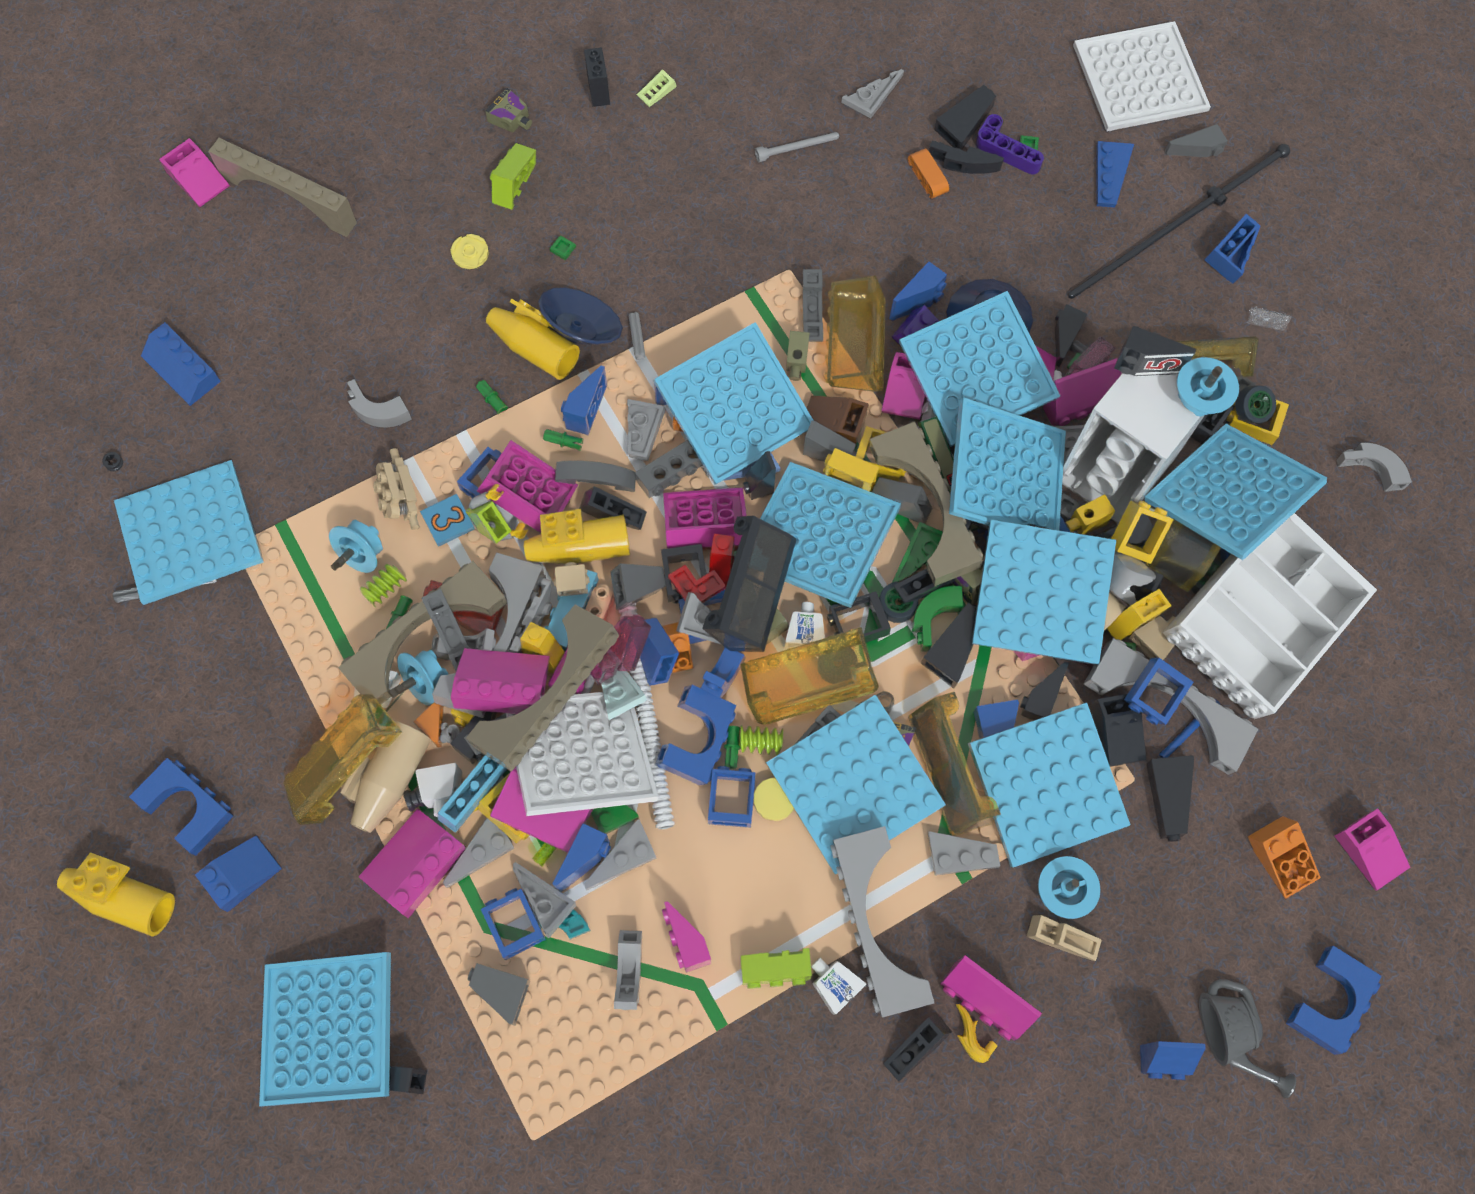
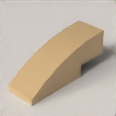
[1027,915,1102,961]

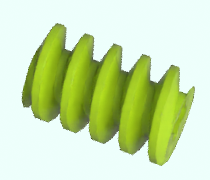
[360,564,407,608]
[739,725,783,755]

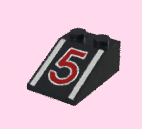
[1114,326,1196,376]

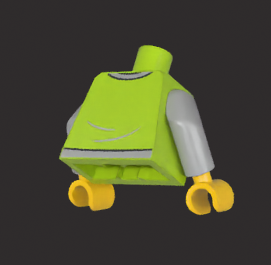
[466,484,528,544]

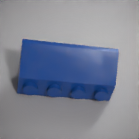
[141,322,221,406]

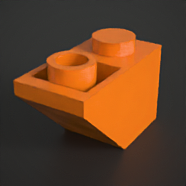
[662,622,693,673]

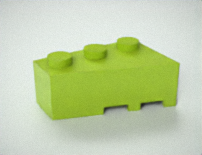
[490,143,536,210]

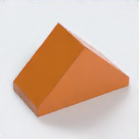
[414,702,444,747]

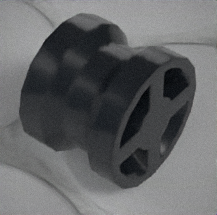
[403,786,426,812]

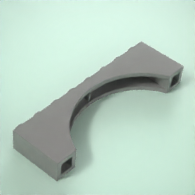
[432,552,546,718]
[1084,638,1258,775]
[830,826,934,1017]

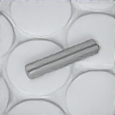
[629,312,645,360]

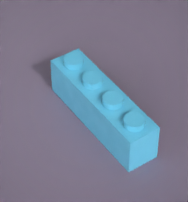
[544,570,599,652]
[438,755,507,833]

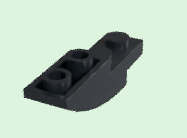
[929,140,1004,174]

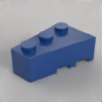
[1204,214,1260,284]

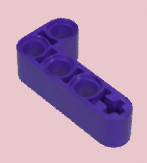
[975,114,1044,175]

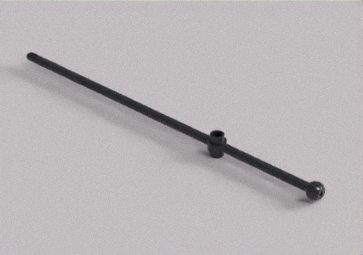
[1068,144,1290,299]

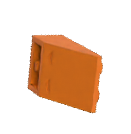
[1248,816,1321,899]

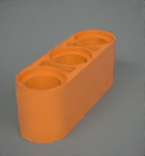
[908,148,949,199]

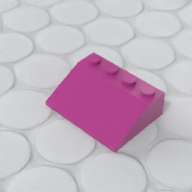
[1043,358,1122,426]
[477,440,578,533]
[663,488,747,549]
[451,648,550,714]
[490,767,593,853]
[359,808,466,918]
[940,955,1042,1041]

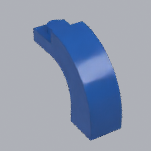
[701,648,746,698]

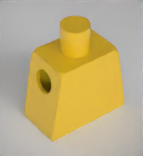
[1065,494,1115,535]

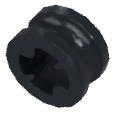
[102,452,123,472]

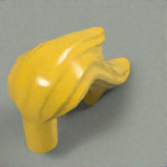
[956,1004,997,1063]

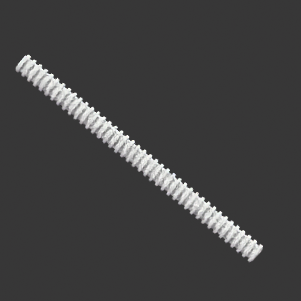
[619,603,675,829]

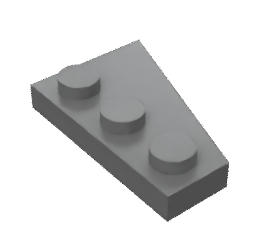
[627,399,666,461]
[928,831,1000,876]

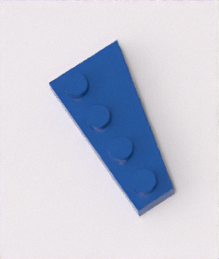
[1097,141,1134,208]

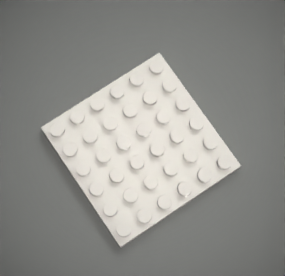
[1073,21,1211,132]
[505,692,658,816]

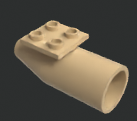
[340,721,431,833]

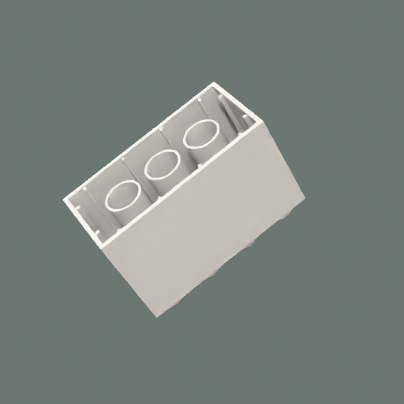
[1062,373,1205,524]

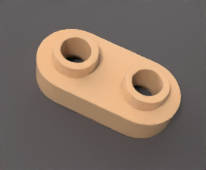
[585,584,613,620]

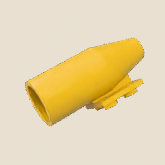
[486,299,580,380]
[524,509,630,564]
[57,852,175,936]

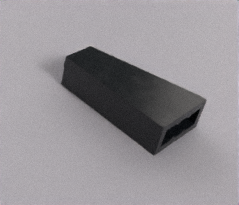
[934,85,996,150]
[921,603,977,689]
[1146,755,1194,842]

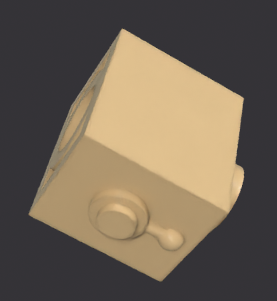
[554,563,590,597]

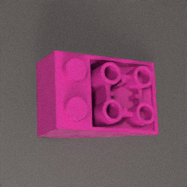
[159,138,230,207]
[882,352,926,420]
[1335,808,1410,891]
[662,901,711,973]

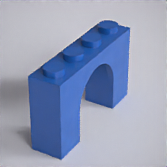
[655,684,736,785]
[129,758,234,856]
[1286,946,1381,1055]

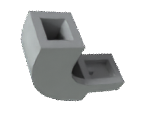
[347,379,412,427]
[1337,443,1412,492]
[431,629,496,660]
[614,930,642,1010]

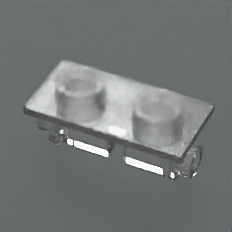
[1247,306,1292,332]

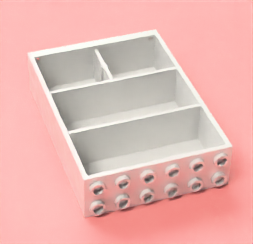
[1163,513,1377,719]

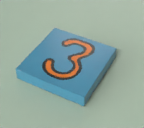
[420,494,475,547]

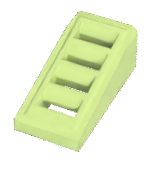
[637,70,677,107]

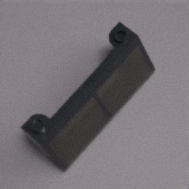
[702,516,797,652]

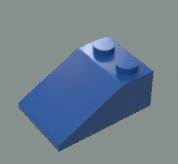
[889,262,947,321]
[561,366,607,436]
[552,823,611,892]
[195,836,282,912]
[1140,1041,1205,1080]

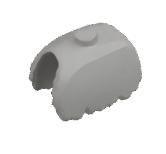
[1109,550,1156,606]

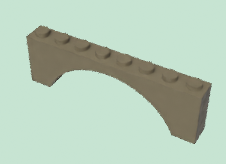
[208,138,357,237]
[870,422,984,586]
[338,561,507,710]
[466,604,619,772]

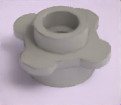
[439,722,460,743]

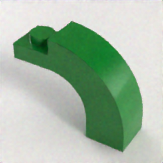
[912,586,963,652]

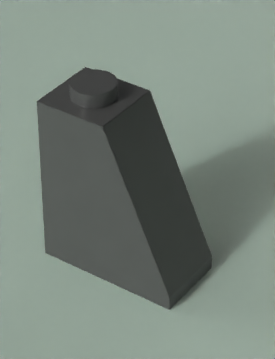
[803,420,857,462]
[872,477,933,524]
[610,563,666,610]
[468,963,531,1026]

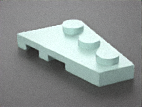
[598,657,647,720]

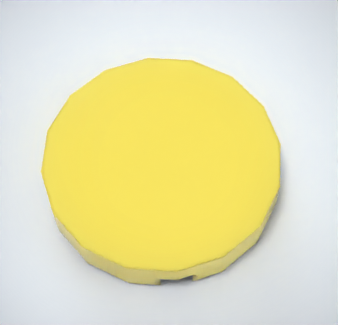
[451,234,489,269]
[754,778,794,821]

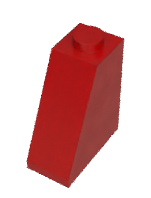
[709,534,735,586]

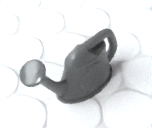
[1199,979,1296,1099]

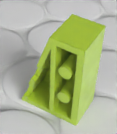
[740,948,812,989]

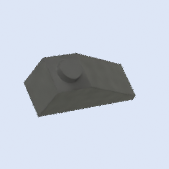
[1165,124,1228,157]

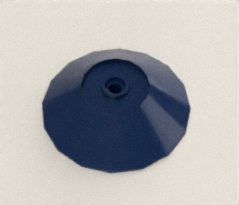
[946,279,1033,334]
[538,287,623,345]

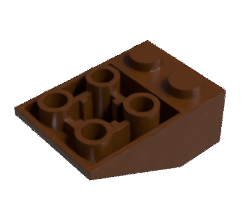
[806,395,869,444]

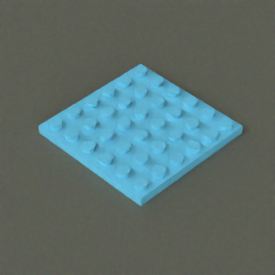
[899,291,1060,447]
[653,322,814,485]
[949,397,1066,531]
[1144,424,1327,560]
[114,460,264,605]
[748,462,901,608]
[972,520,1116,665]
[766,695,946,874]
[968,703,1130,867]
[259,952,391,1106]

